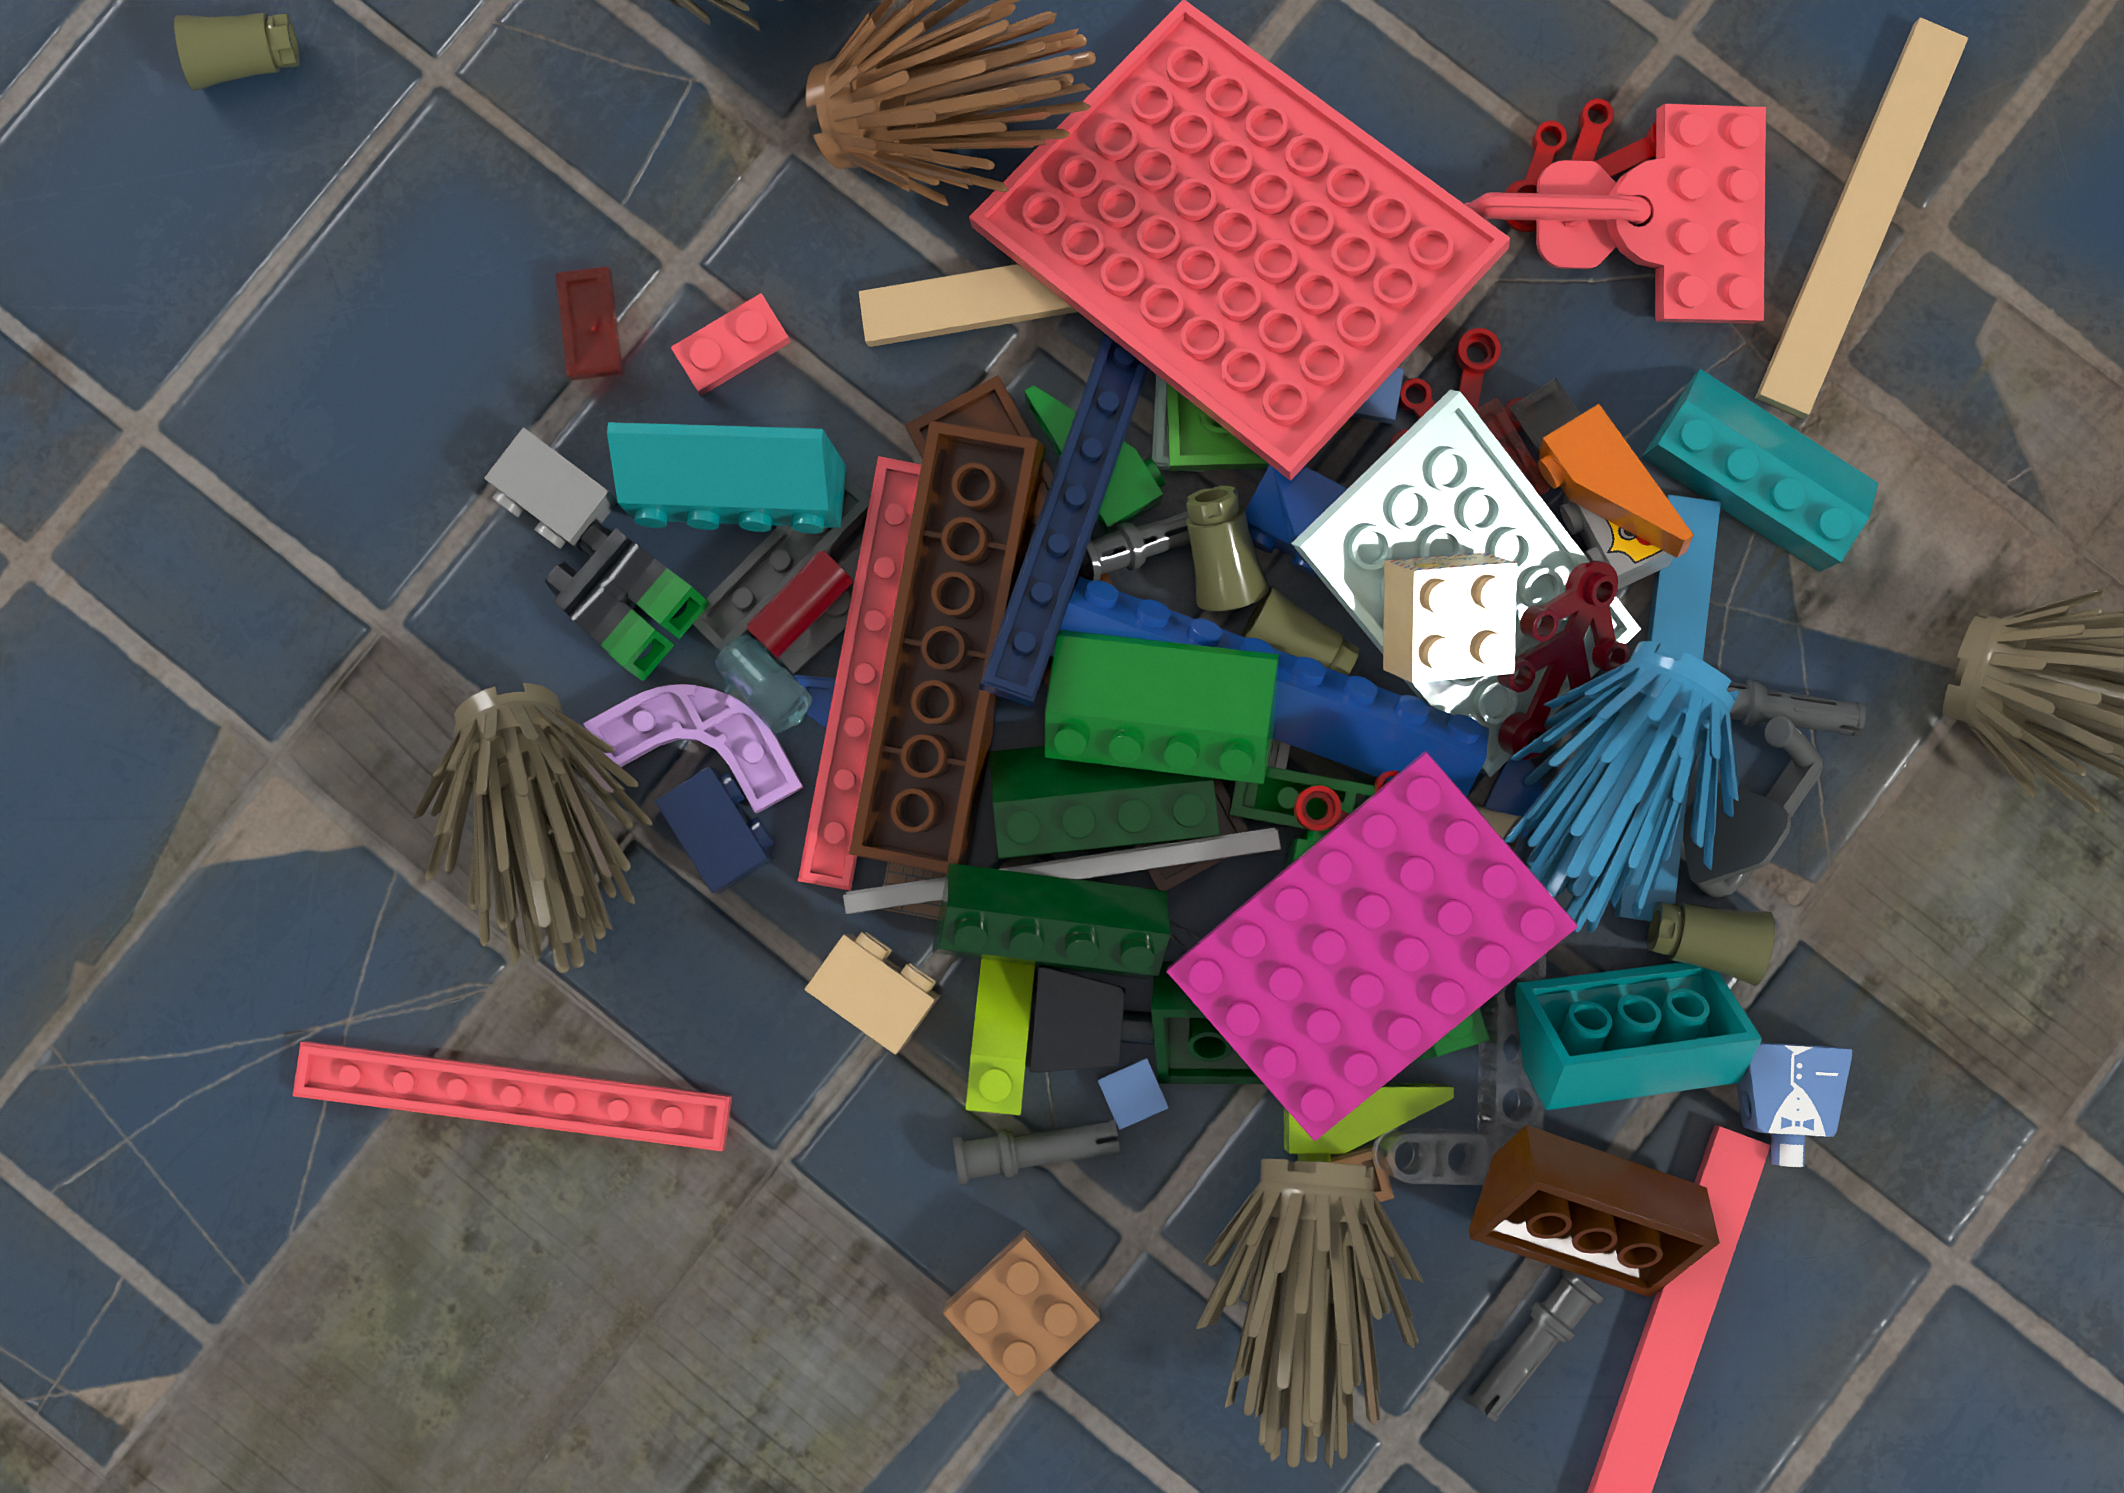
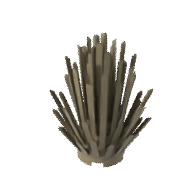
[1943,588,2124,813]
[413,683,653,973]
[1196,1159,1424,1469]

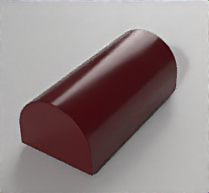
[747,550,854,659]

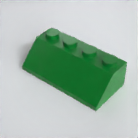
[1045,630,1279,784]

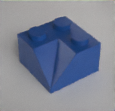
[1245,465,1348,578]

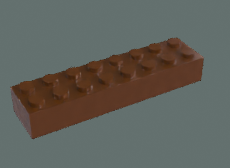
[849,421,1046,874]

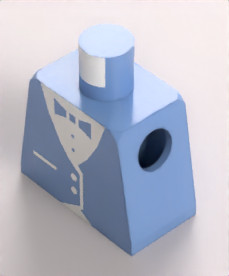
[1736,1042,1852,1167]

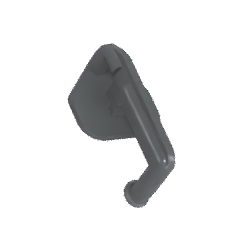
[1683,716,1823,898]

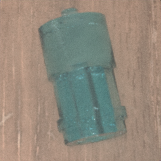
[715,634,813,733]

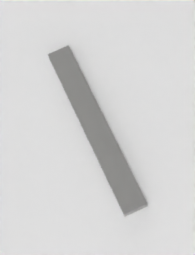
[843,828,1281,914]

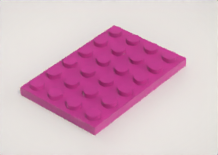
[1167,751,1578,1142]

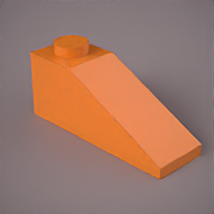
[1538,404,1694,558]

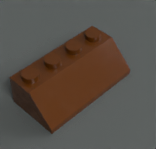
[1469,1125,1720,1298]

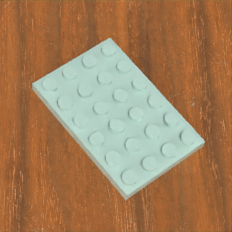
[1291,390,1641,777]

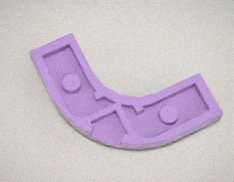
[583,684,804,814]

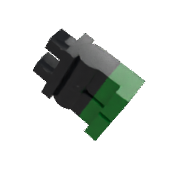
[545,523,710,682]

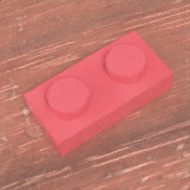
[671,293,791,396]

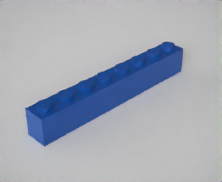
[1050,576,1489,797]

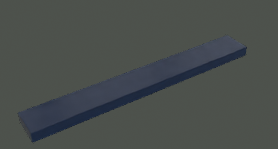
[979,333,1149,707]

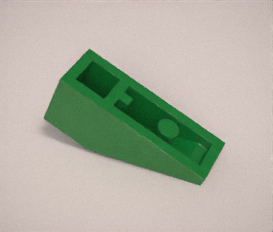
[1024,385,1166,534]
[1230,766,1375,833]

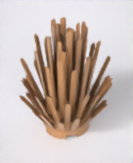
[806,0,1096,206]

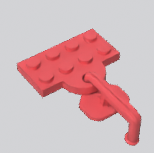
[1465,104,1766,324]

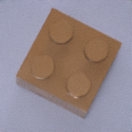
[943,1228,1100,1397]

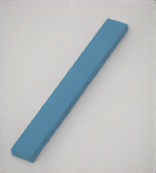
[1615,495,1721,922]

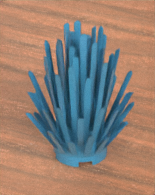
[1504,641,1740,932]

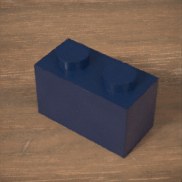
[655,766,775,894]

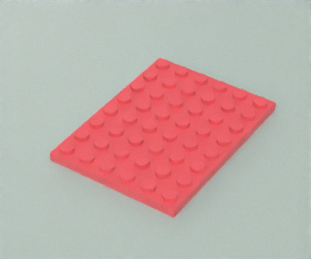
[969,0,1510,481]

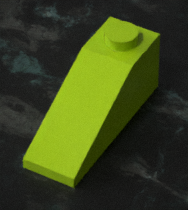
[965,959,1035,1115]
[1284,1083,1454,1163]

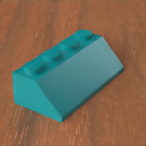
[1641,369,1879,572]
[607,422,847,534]
[1515,962,1762,1110]

